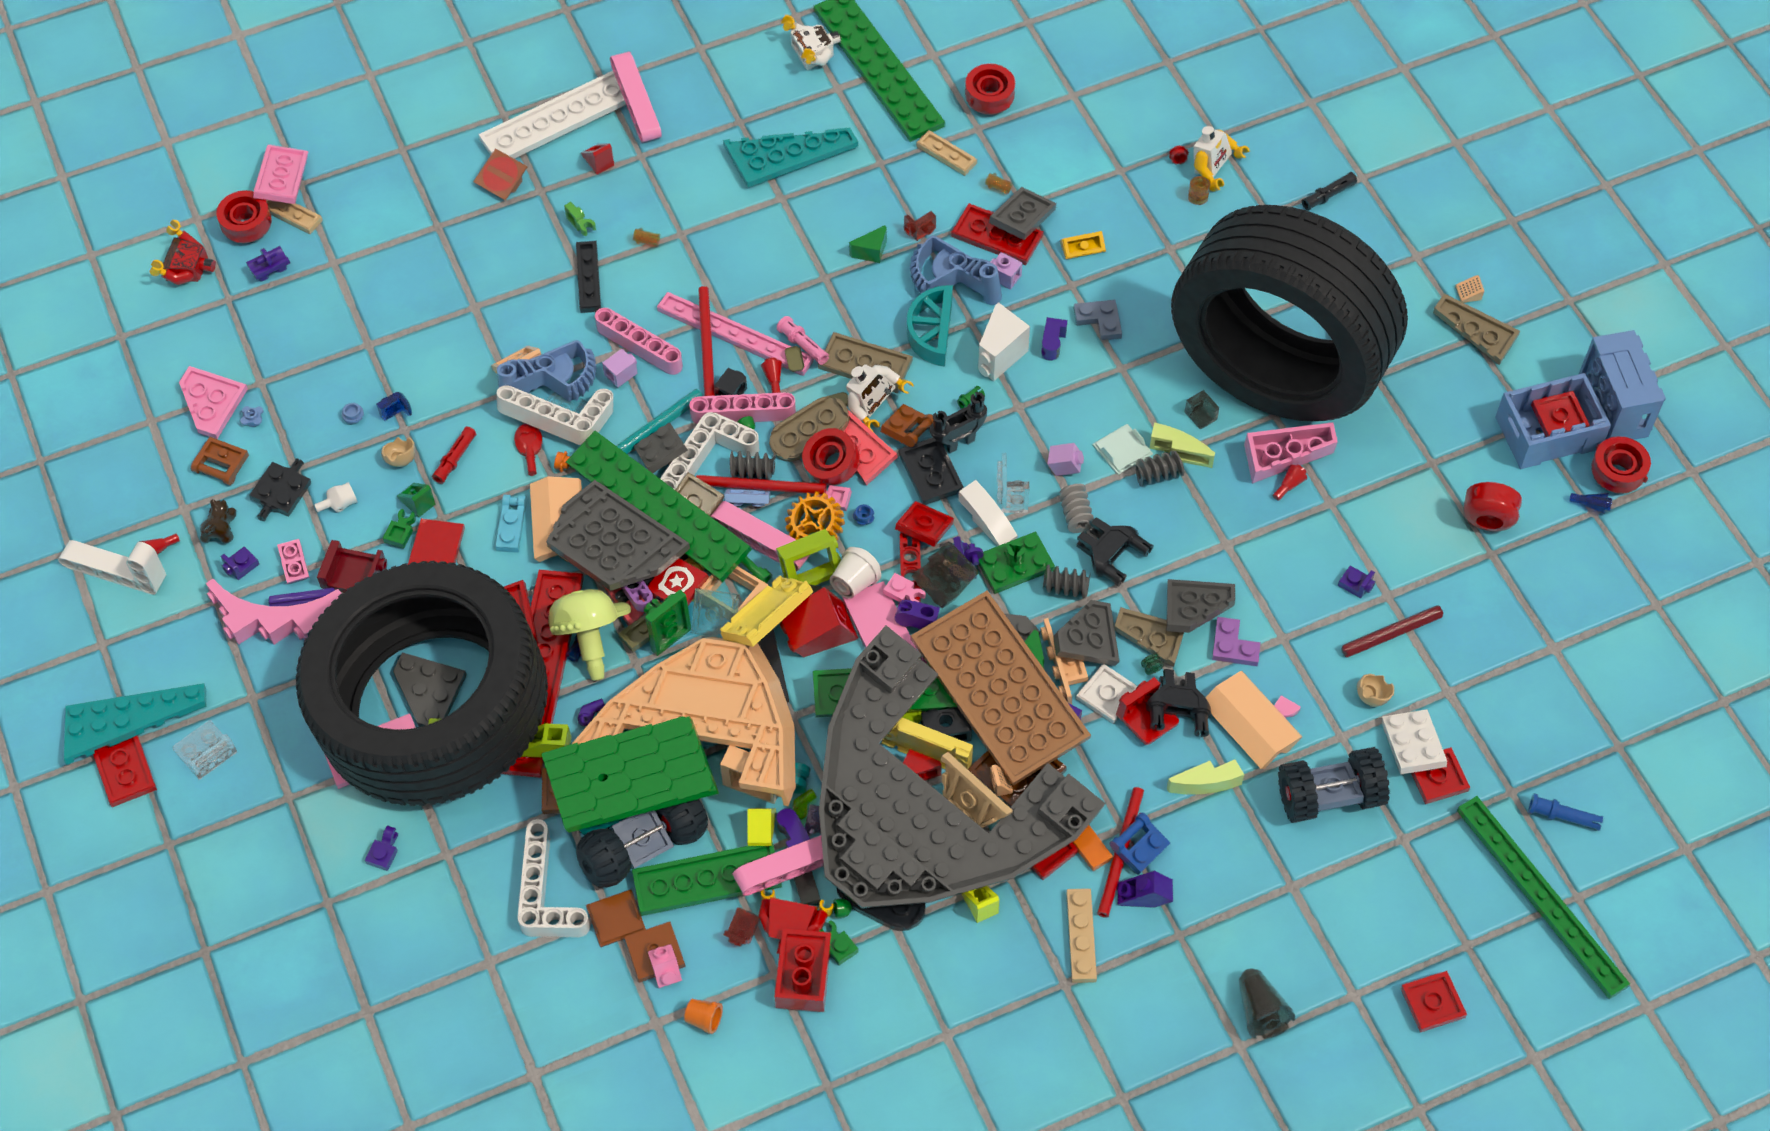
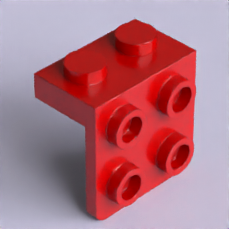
[1116,677,1179,745]

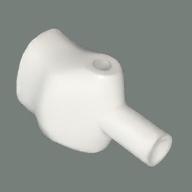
[314,482,358,512]

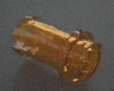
[985,173,1013,194]
[633,228,660,247]

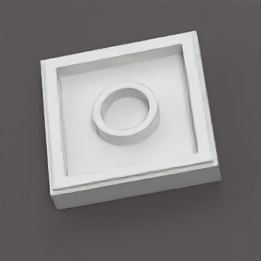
[1076,664,1137,724]

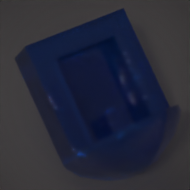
[376,392,412,421]

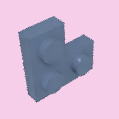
[1073,300,1122,341]

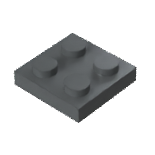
[634,422,688,473]

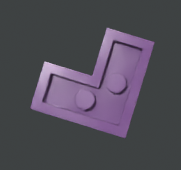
[1212,617,1261,666]

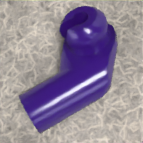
[578,698,605,726]

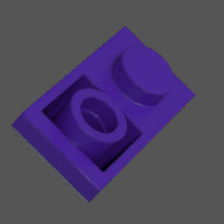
[1117,870,1173,908]

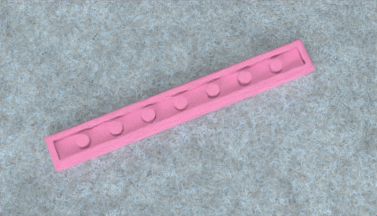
[657,292,814,376]

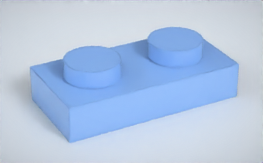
[725,489,770,507]

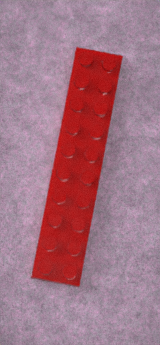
[502,569,584,778]

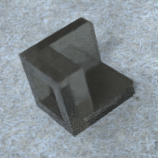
[1185,390,1219,429]

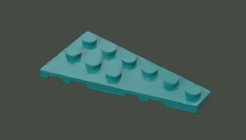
[723,127,859,188]
[64,683,206,765]

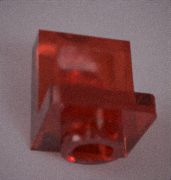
[903,211,936,241]
[723,907,760,947]

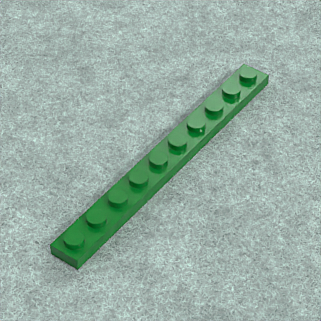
[1457,796,1630,999]

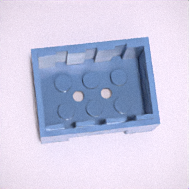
[1578,330,1666,440]
[1495,373,1611,469]

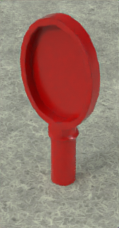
[514,423,543,476]

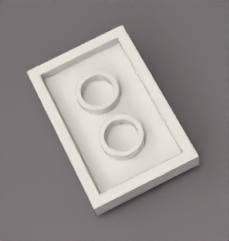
[1382,709,1447,774]

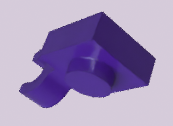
[365,825,399,871]

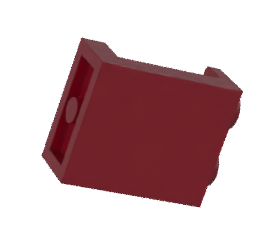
[317,540,387,593]

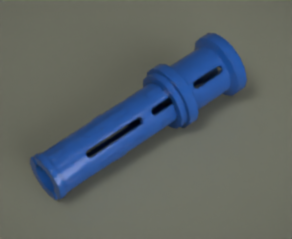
[1528,793,1603,831]

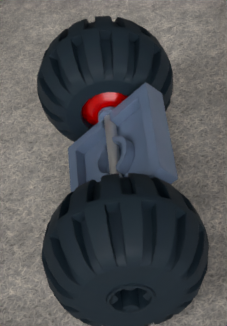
[576,799,708,887]

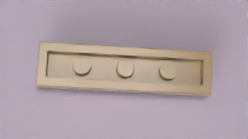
[1066,889,1097,983]

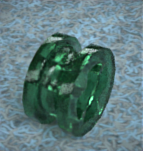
[1141,653,1164,675]

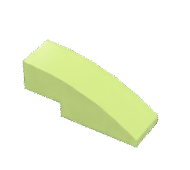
[1149,422,1215,468]
[1167,760,1244,795]

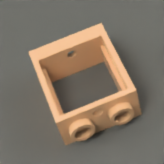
[698,566,769,621]
[720,745,781,804]

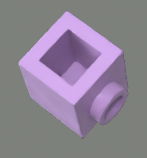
[991,252,1022,290]
[602,349,638,388]
[1047,443,1084,476]

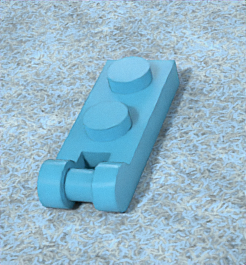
[496,494,527,552]

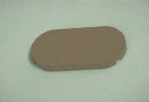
[769,397,849,462]

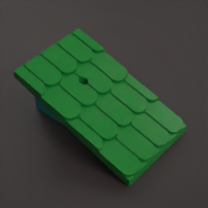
[541,716,719,835]

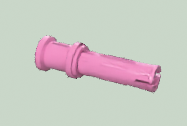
[776,316,829,365]

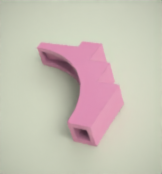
[206,579,341,645]

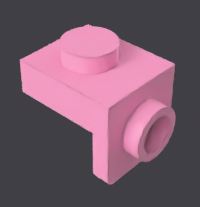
[648,945,682,988]

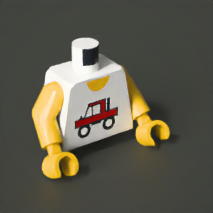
[1193,126,1250,192]

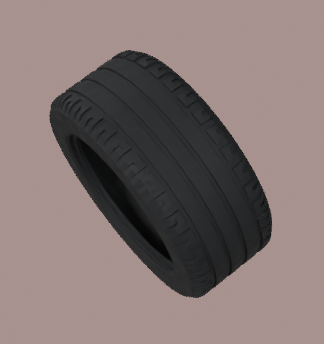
[1171,205,1408,421]
[296,561,548,806]

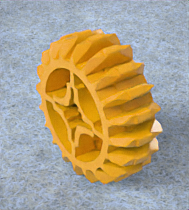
[785,491,845,540]

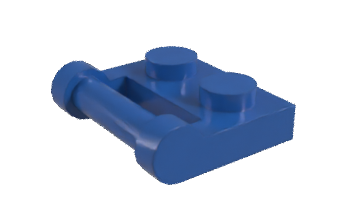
[1109,812,1170,875]

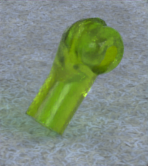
[792,788,817,820]

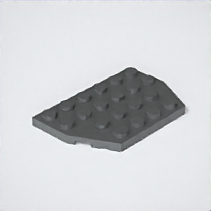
[546,480,690,591]

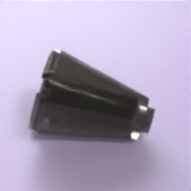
[1239,968,1295,1039]

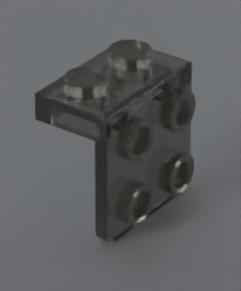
[911,542,978,608]

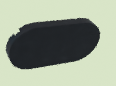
[837,888,926,931]

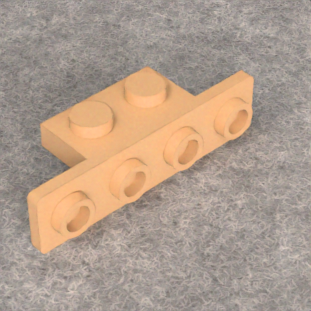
[1040,618,1088,705]

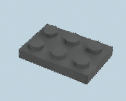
[989,187,1057,240]

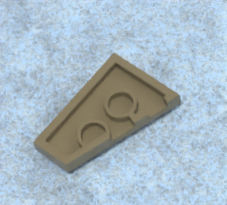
[1114,607,1184,667]

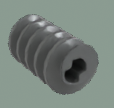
[1136,450,1185,487]
[730,451,776,480]
[1043,564,1091,599]

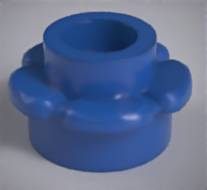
[853,504,874,525]

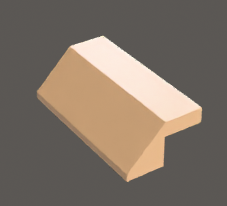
[530,476,582,562]
[1205,671,1302,769]

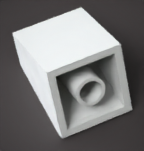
[978,302,1030,381]

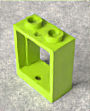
[776,529,841,585]

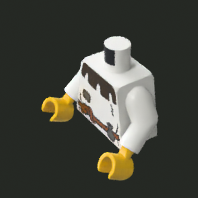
[781,15,841,70]
[846,364,913,431]

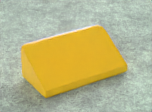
[1060,231,1106,259]

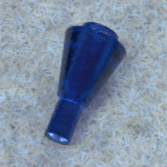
[1570,493,1613,515]

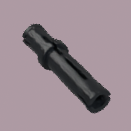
[1302,172,1357,211]

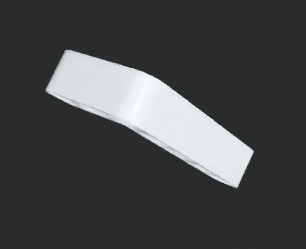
[497,385,614,445]
[660,412,760,490]
[58,540,166,595]
[518,819,590,937]

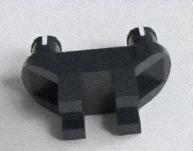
[930,392,987,454]
[1077,517,1154,587]
[1146,669,1211,737]

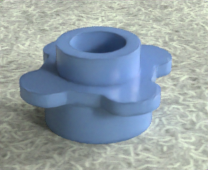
[240,406,264,427]

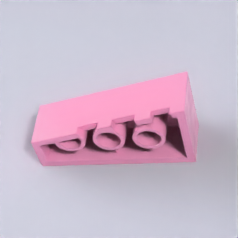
[1244,422,1338,483]

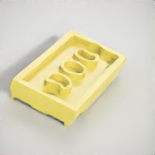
[720,575,813,647]
[881,718,973,769]

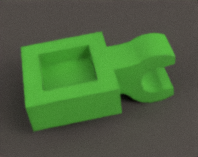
[564,202,596,236]

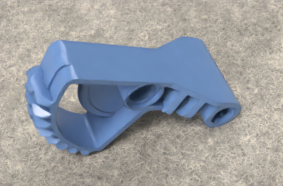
[910,236,1002,305]
[497,340,596,401]

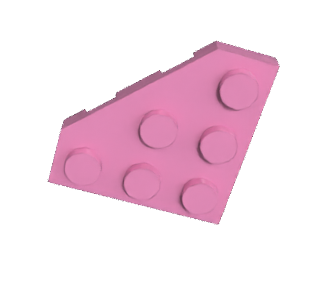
[179,366,248,439]

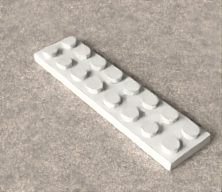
[479,71,626,159]

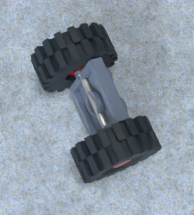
[1278,747,1390,823]

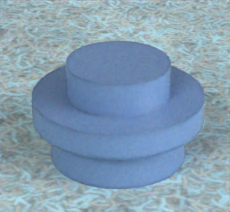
[342,403,364,423]

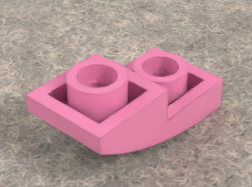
[277,539,309,584]

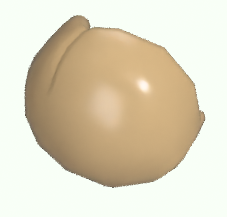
[381,437,415,467]
[1356,674,1394,707]

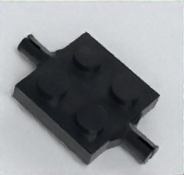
[249,458,311,521]

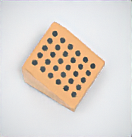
[1455,275,1484,303]
[990,765,1013,796]

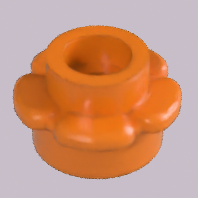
[554,451,570,472]

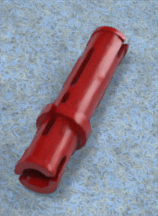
[432,426,477,484]

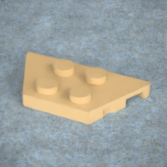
[941,752,1013,828]

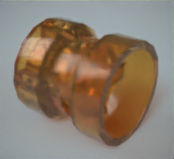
[1188,176,1210,205]

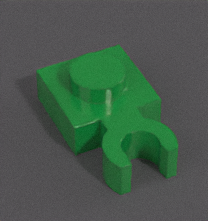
[382,509,416,549]
[819,920,859,965]

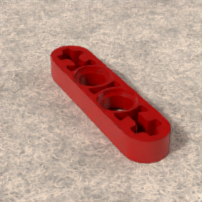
[900,532,922,602]

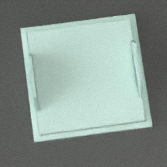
[1092,424,1153,475]

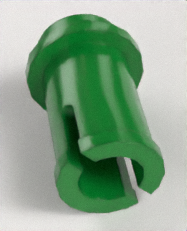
[957,386,985,409]

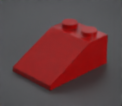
[774,929,831,1012]

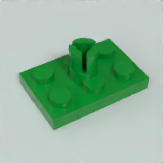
[978,531,1055,594]
[644,590,692,656]

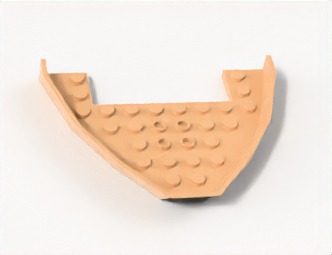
[572,636,796,806]

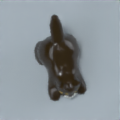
[200,499,237,544]

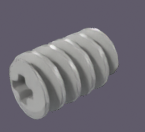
[1059,484,1094,533]

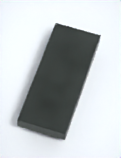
[794,871,821,905]

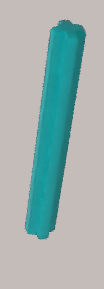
[616,389,703,454]

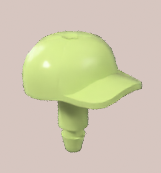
[549,589,631,681]

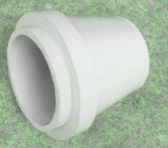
[830,547,881,599]

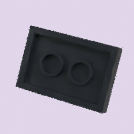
[899,438,964,505]

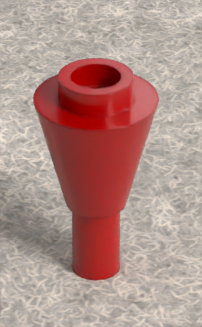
[761,358,782,393]
[1273,464,1307,501]
[139,534,180,555]

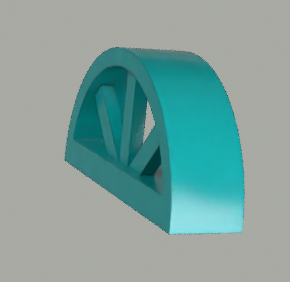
[907,285,953,366]

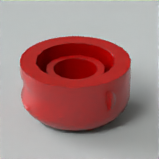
[965,64,1015,115]
[216,190,272,243]
[802,428,860,486]
[1591,436,1651,494]
[1463,482,1522,532]

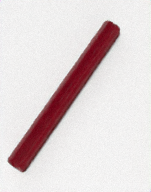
[1341,605,1444,657]

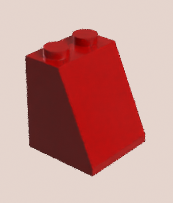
[780,587,858,658]

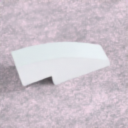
[959,480,1018,546]

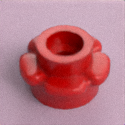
[1169,145,1189,164]

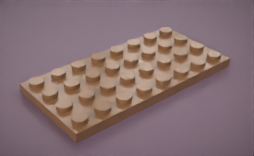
[910,590,1091,786]

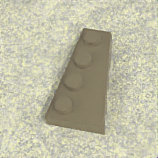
[1433,294,1520,365]

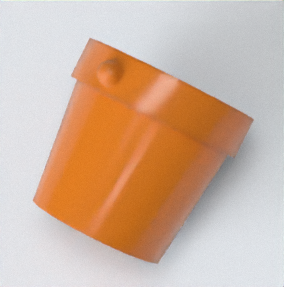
[684,999,723,1034]

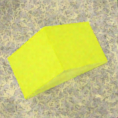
[747,808,776,846]
[961,886,999,923]

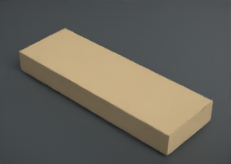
[917,130,977,176]
[266,200,323,234]

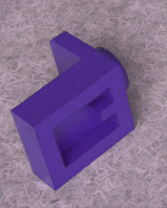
[220,546,259,580]
[1338,565,1376,598]

